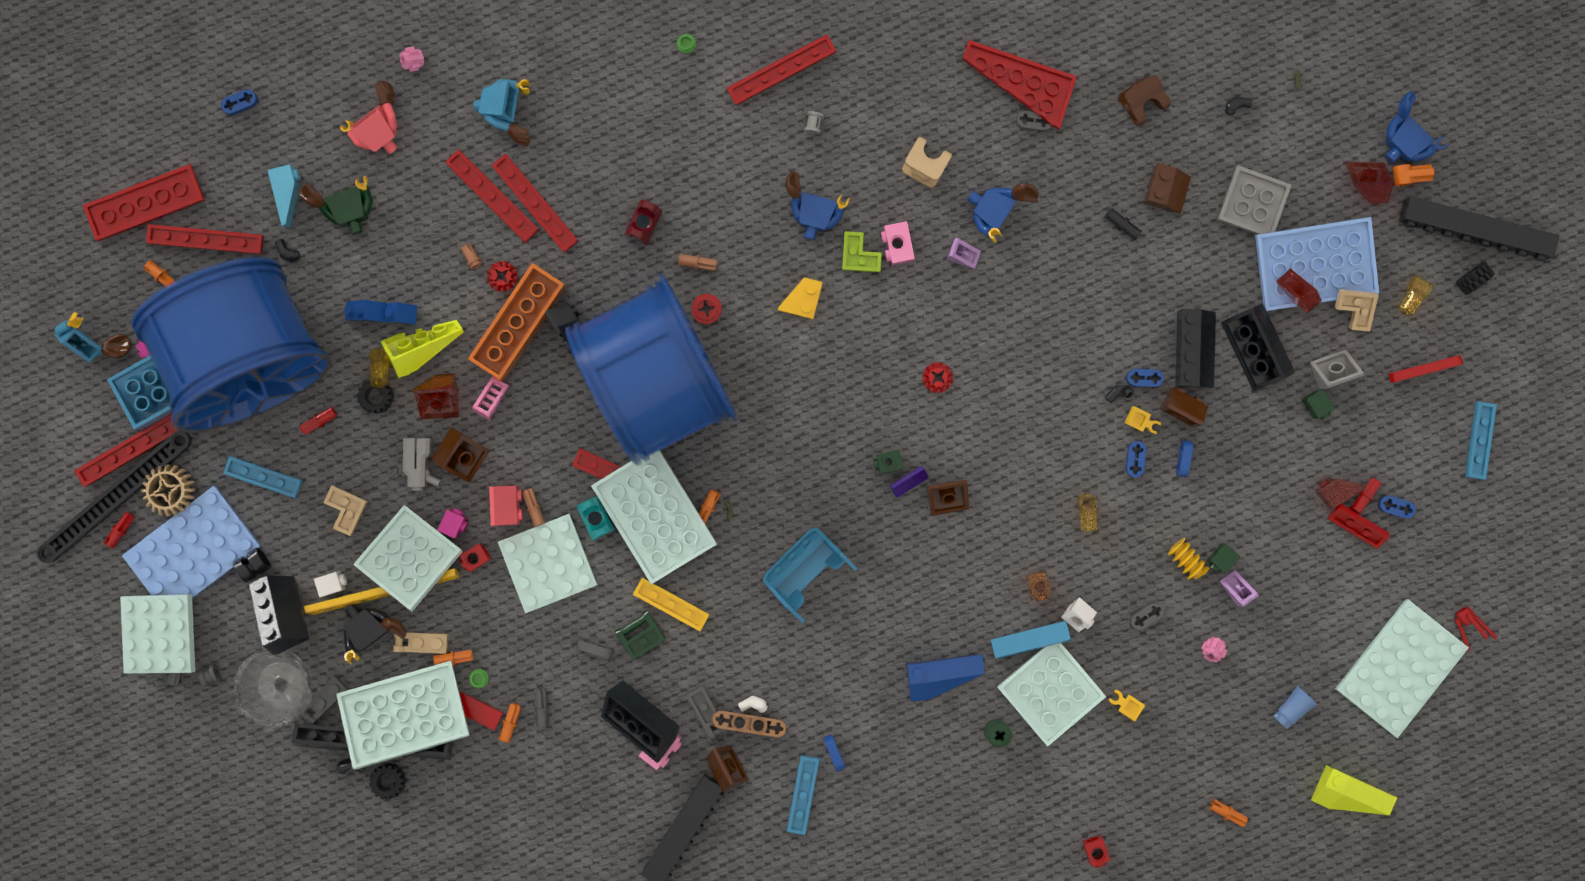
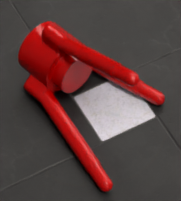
[1454,606,1497,651]

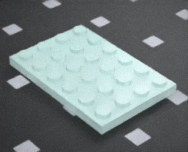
[591,451,717,584]
[1335,599,1469,738]
[337,661,470,770]

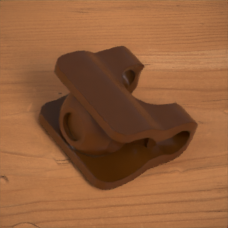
[1118,75,1171,126]

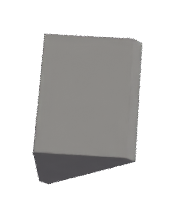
[1310,350,1364,389]

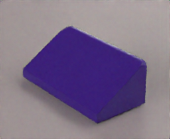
[890,466,928,498]

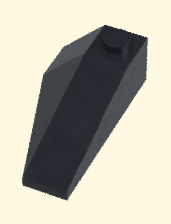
[545,303,586,381]

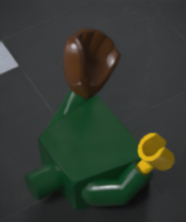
[300,176,373,235]

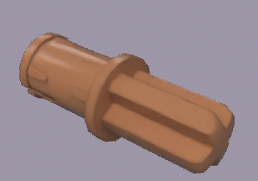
[678,253,717,271]
[522,488,546,527]

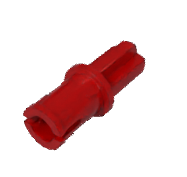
[299,406,338,435]
[1350,478,1381,514]
[103,512,135,549]

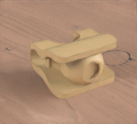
[902,137,952,188]

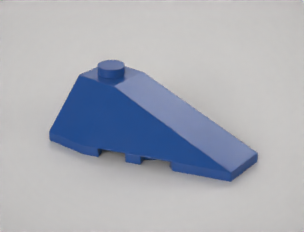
[906,654,985,702]

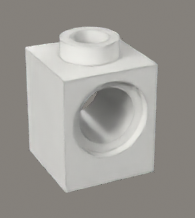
[314,571,347,597]
[1061,597,1097,632]

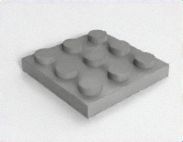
[1217,165,1292,234]

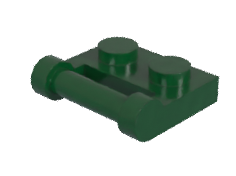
[615,610,666,660]

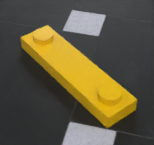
[633,577,710,631]

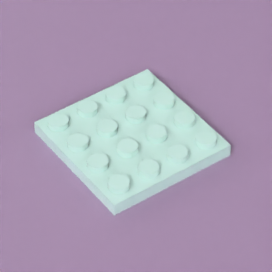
[353,505,463,612]
[498,514,598,613]
[120,594,195,673]
[997,643,1106,747]

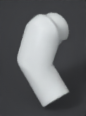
[738,696,768,713]

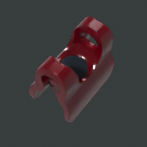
[624,199,663,246]

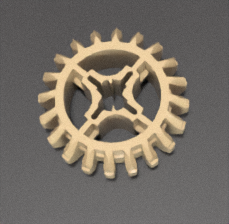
[141,464,196,516]

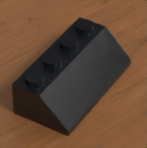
[1221,303,1295,391]
[1175,309,1216,388]
[249,575,309,656]
[601,680,680,763]

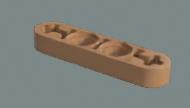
[711,711,786,737]

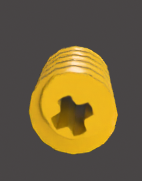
[1167,537,1210,580]

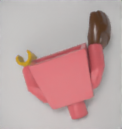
[340,81,397,154]

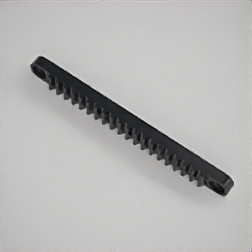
[37,431,192,563]

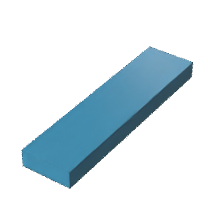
[1465,401,1497,480]
[223,456,303,498]
[991,621,1071,659]
[786,755,820,835]

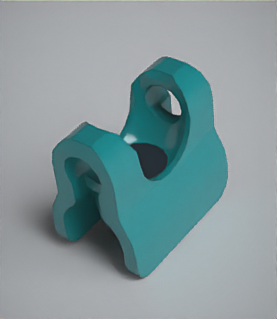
[576,496,615,541]

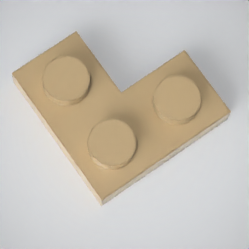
[1335,289,1379,332]
[324,485,368,536]

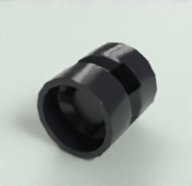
[233,547,271,583]

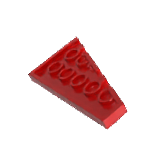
[962,40,1077,131]

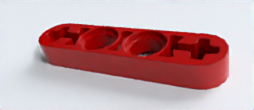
[1388,355,1463,383]

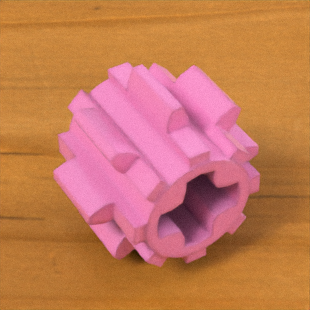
[399,46,424,72]
[1201,637,1227,663]

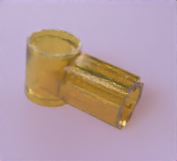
[1397,275,1433,316]
[369,348,391,388]
[1077,493,1098,531]

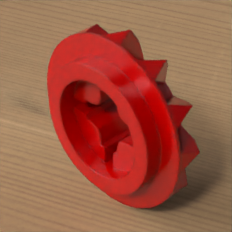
[487,261,517,292]
[691,294,722,324]
[922,362,953,393]

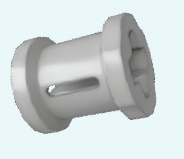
[804,111,824,135]

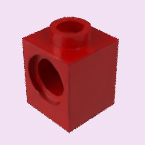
[459,543,492,572]
[1082,835,1110,868]

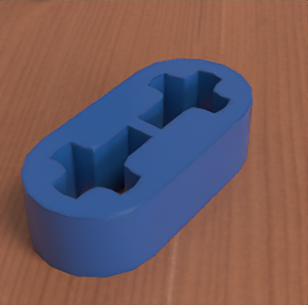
[221,89,258,115]
[1126,369,1164,387]
[1176,440,1193,477]
[1125,441,1146,477]
[1377,496,1416,518]
[823,734,846,772]

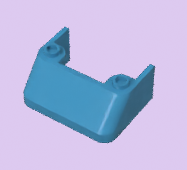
[763,528,858,623]

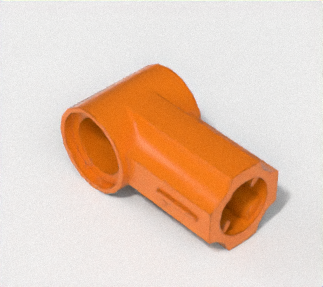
[1393,164,1434,187]

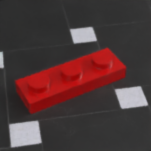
[1328,503,1390,549]

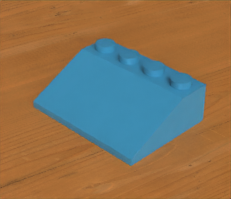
[107,355,173,431]

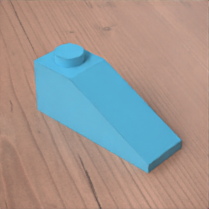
[268,164,301,228]

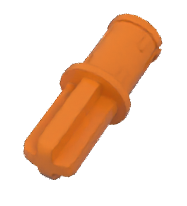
[143,260,176,287]
[699,489,721,523]
[434,650,473,666]
[498,703,521,743]
[1209,799,1248,827]

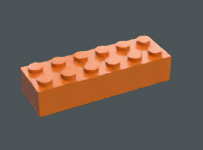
[468,263,567,382]

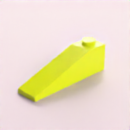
[380,320,464,378]
[1311,765,1397,815]

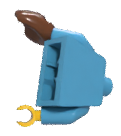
[473,79,530,147]
[54,312,131,363]

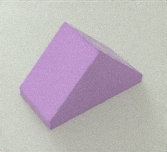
[947,238,981,269]
[1220,570,1259,607]

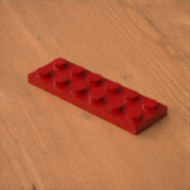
[82,164,205,242]

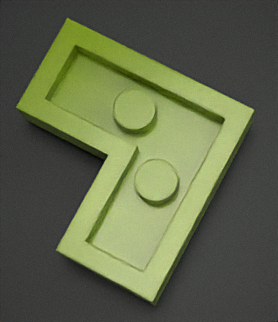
[842,231,882,273]

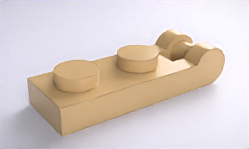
[393,632,448,654]

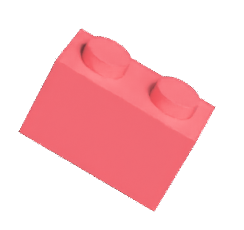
[489,486,523,526]

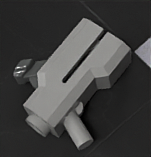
[393,438,441,491]

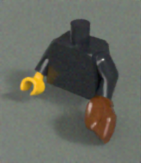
[343,604,406,664]

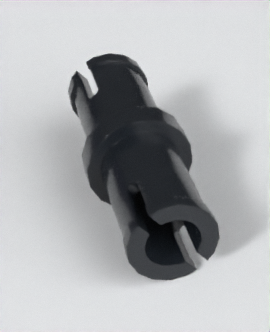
[1104,208,1142,240]

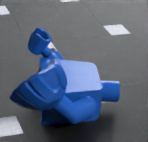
[1385,91,1449,164]

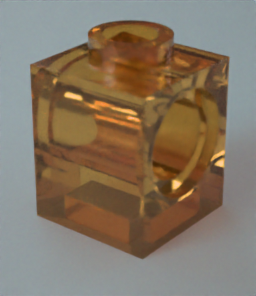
[1025,571,1052,601]

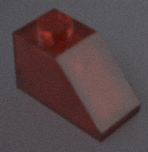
[1276,268,1322,314]
[1315,478,1365,509]

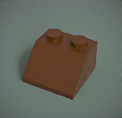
[1144,163,1191,214]
[1160,387,1208,427]
[431,427,490,482]

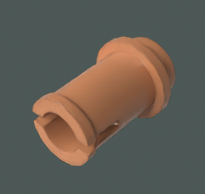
[460,244,481,269]

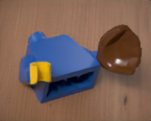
[786,172,850,241]
[967,183,1039,243]

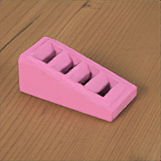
[472,376,509,420]

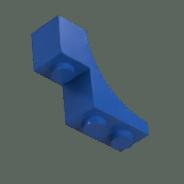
[344,300,417,325]

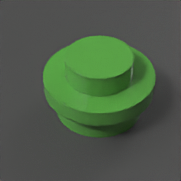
[677,34,696,54]
[469,669,489,688]

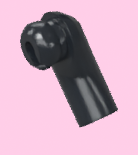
[1225,97,1252,115]
[275,239,300,262]
[1105,385,1134,403]
[337,758,367,774]

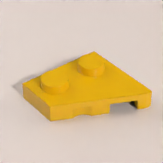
[778,277,823,319]

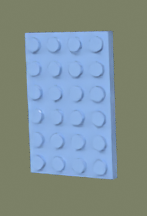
[1255,217,1379,311]
[122,486,262,599]

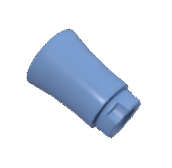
[1273,686,1318,729]

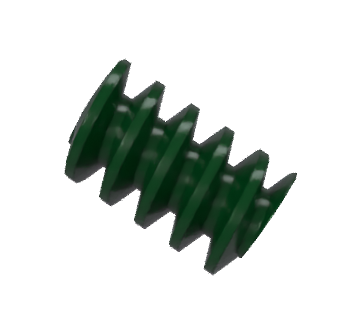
[984,719,1012,748]

